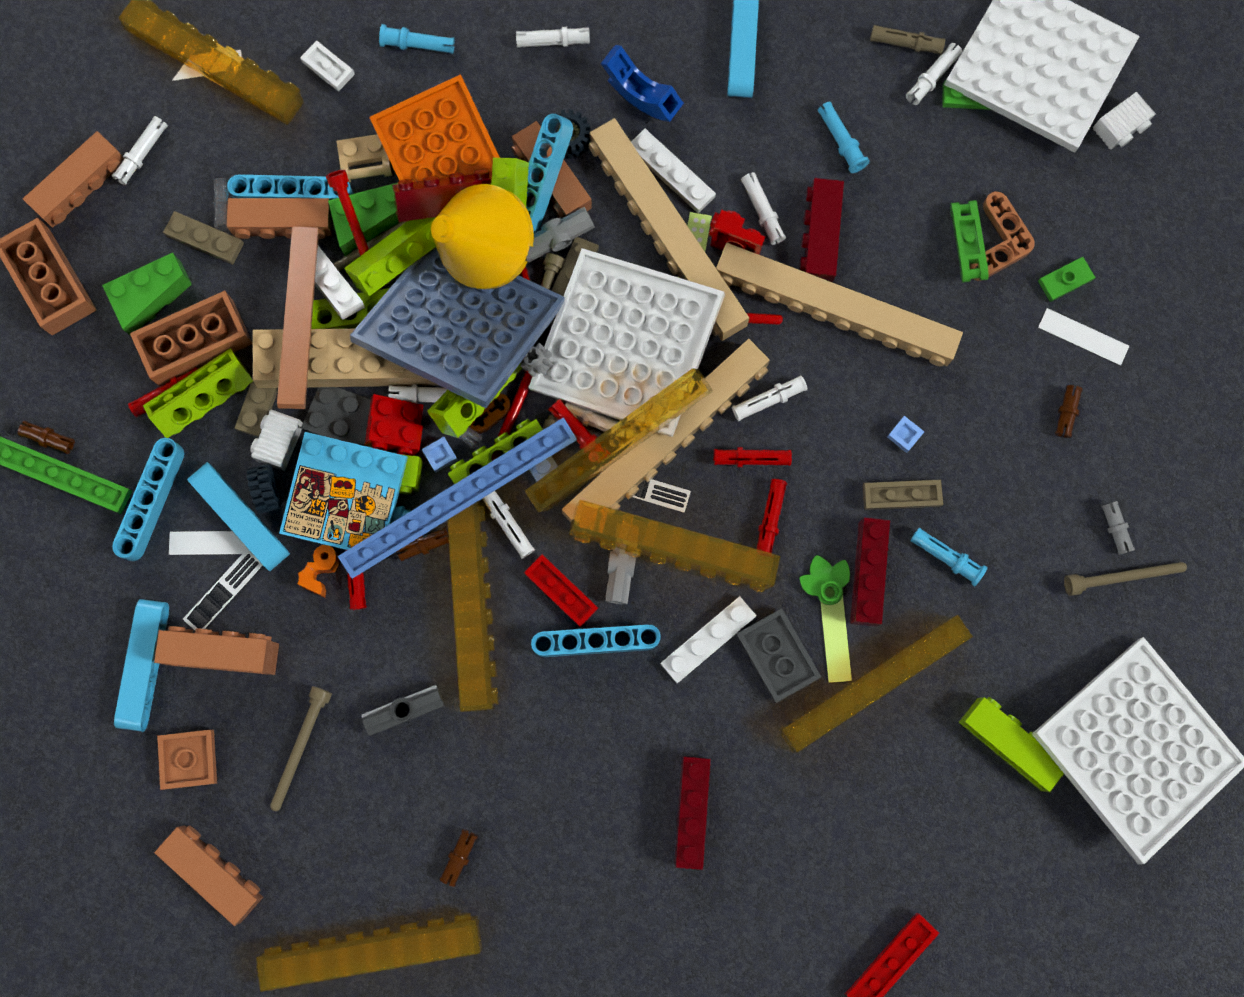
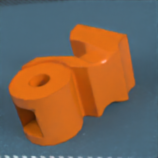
[297,545,340,598]

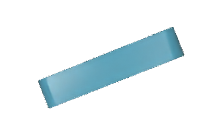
[727,0,759,98]
[526,114,573,233]
[227,175,354,200]
[112,438,184,561]
[187,462,290,571]
[114,599,169,732]
[531,625,661,657]

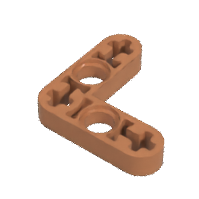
[969,192,1035,281]

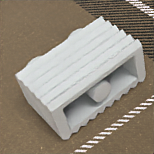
[1093,92,1155,150]
[250,410,303,471]

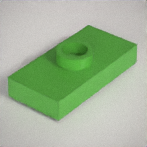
[1038,257,1096,302]

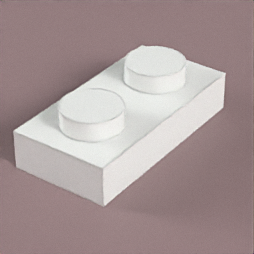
[300,40,355,92]

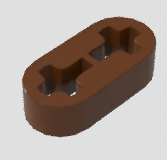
[469,393,511,434]

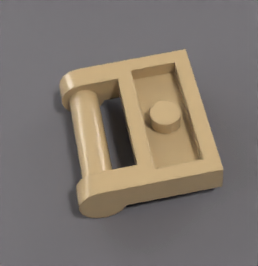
[337,134,393,183]

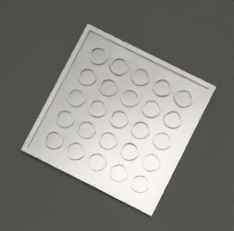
[944,0,1139,153]
[528,248,725,437]
[1032,637,1244,865]

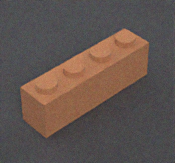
[511,121,592,218]
[23,131,124,228]
[227,198,333,239]
[154,826,263,926]

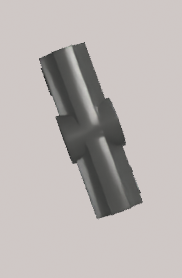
[361,685,445,736]

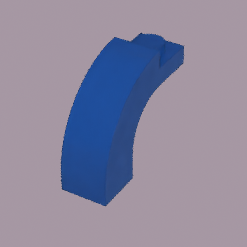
[600,45,684,122]

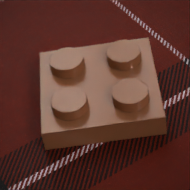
[157,730,217,790]

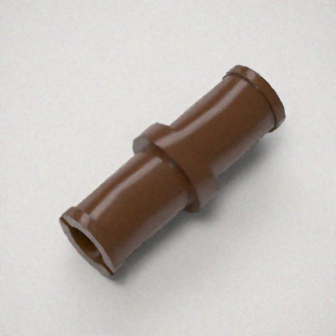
[1055,385,1083,438]
[18,420,75,454]
[397,528,450,561]
[439,829,478,887]

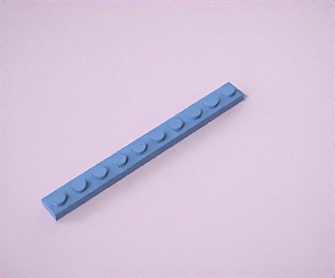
[338,417,577,579]

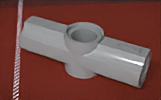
[526,207,595,262]
[605,524,638,605]

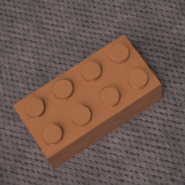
[0,218,97,335]
[130,291,253,386]
[154,626,279,675]

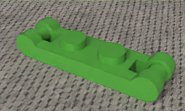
[950,200,989,282]

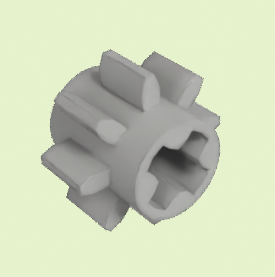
[520,343,553,377]

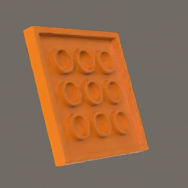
[369,74,500,182]

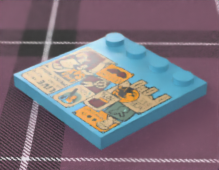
[279,432,408,550]

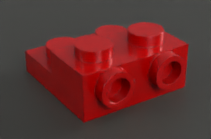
[708,210,765,255]
[364,394,424,456]

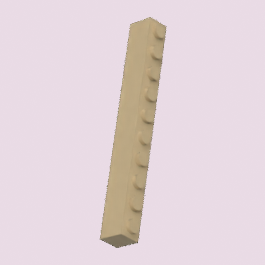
[588,118,749,341]
[716,242,963,366]
[562,339,770,536]

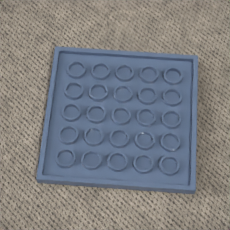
[350,247,565,408]

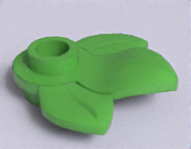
[799,555,850,605]

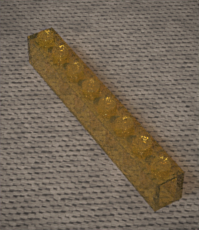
[118,0,304,125]
[525,368,713,512]
[569,500,780,592]
[448,501,499,712]
[779,615,973,753]
[256,913,483,992]

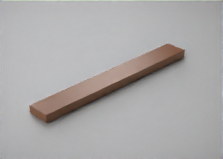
[277,227,319,409]

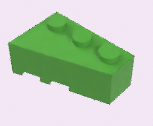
[328,183,400,256]
[102,253,192,336]

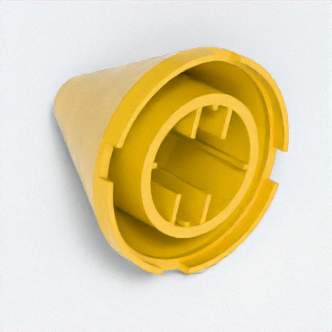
[431,184,534,289]

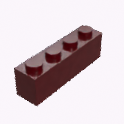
[392,169,492,222]
[799,178,844,283]
[850,517,890,627]
[674,757,711,870]

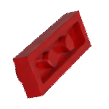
[524,554,598,627]

